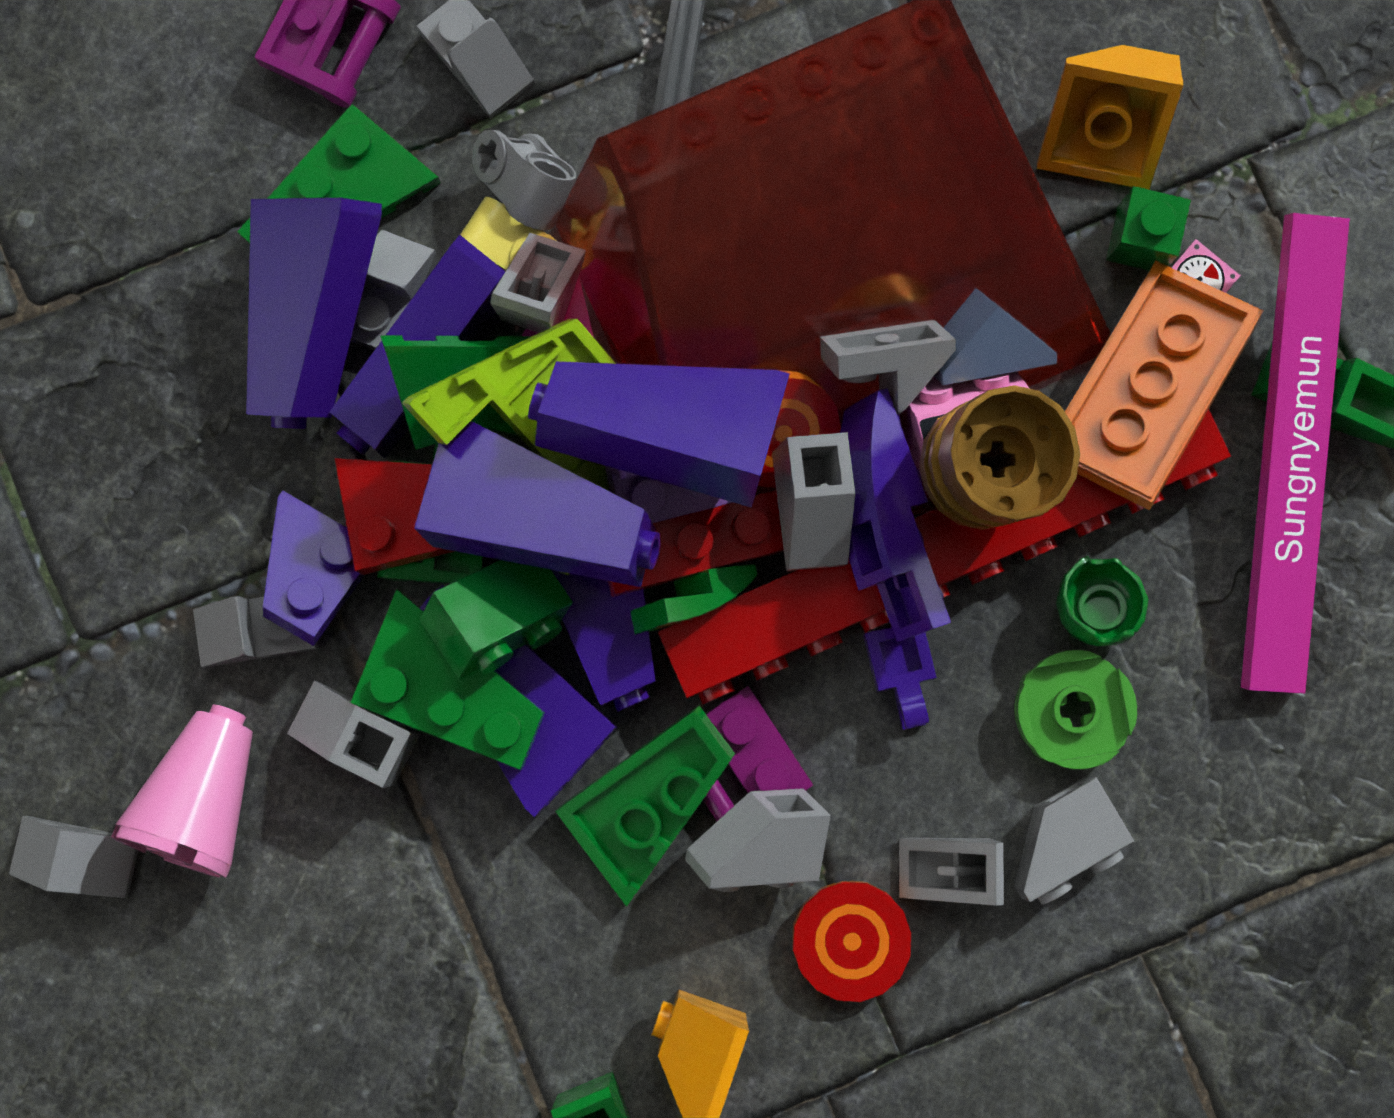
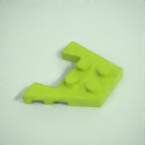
[402,319,616,575]

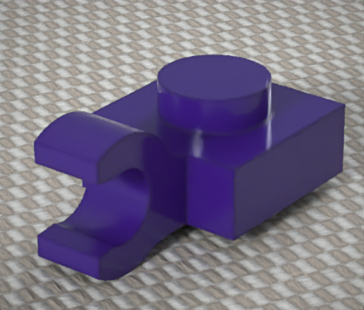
[863,627,937,730]

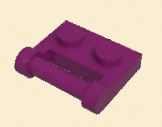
[254,0,401,108]
[703,686,813,821]

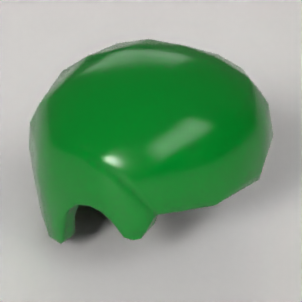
[1056,556,1149,646]

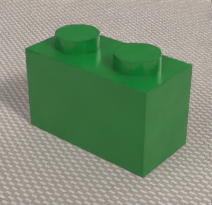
[419,560,573,679]

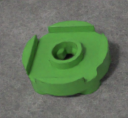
[1014,650,1137,769]

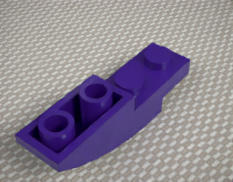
[840,388,951,642]

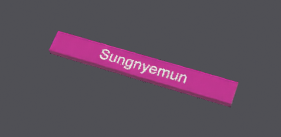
[1241,213,1350,694]

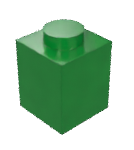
[1106,186,1191,271]

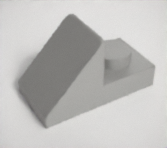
[417,0,535,119]
[350,230,436,350]
[820,320,956,414]
[193,596,319,668]

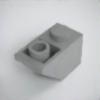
[772,432,855,571]
[287,680,421,788]
[1014,776,1134,904]
[685,789,831,892]

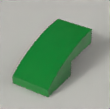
[630,564,757,634]

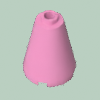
[111,704,253,878]

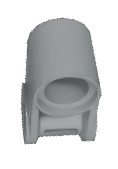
[472,130,576,231]

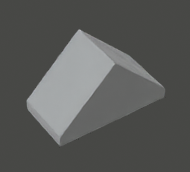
[490,233,586,333]
[9,816,138,898]
[899,838,1004,906]

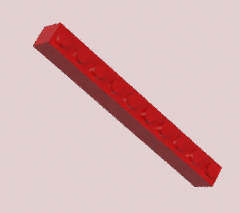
[658,409,1231,705]

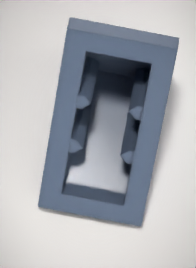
[934,288,1057,385]

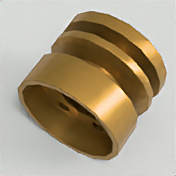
[919,385,1080,530]

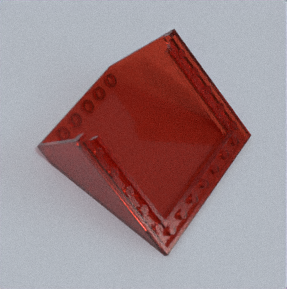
[555,0,1111,496]

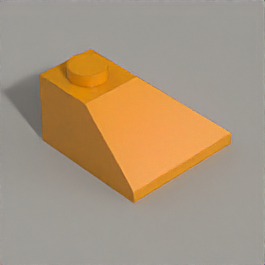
[1037,45,1183,190]
[651,989,749,1118]

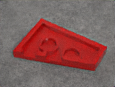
[335,458,455,575]

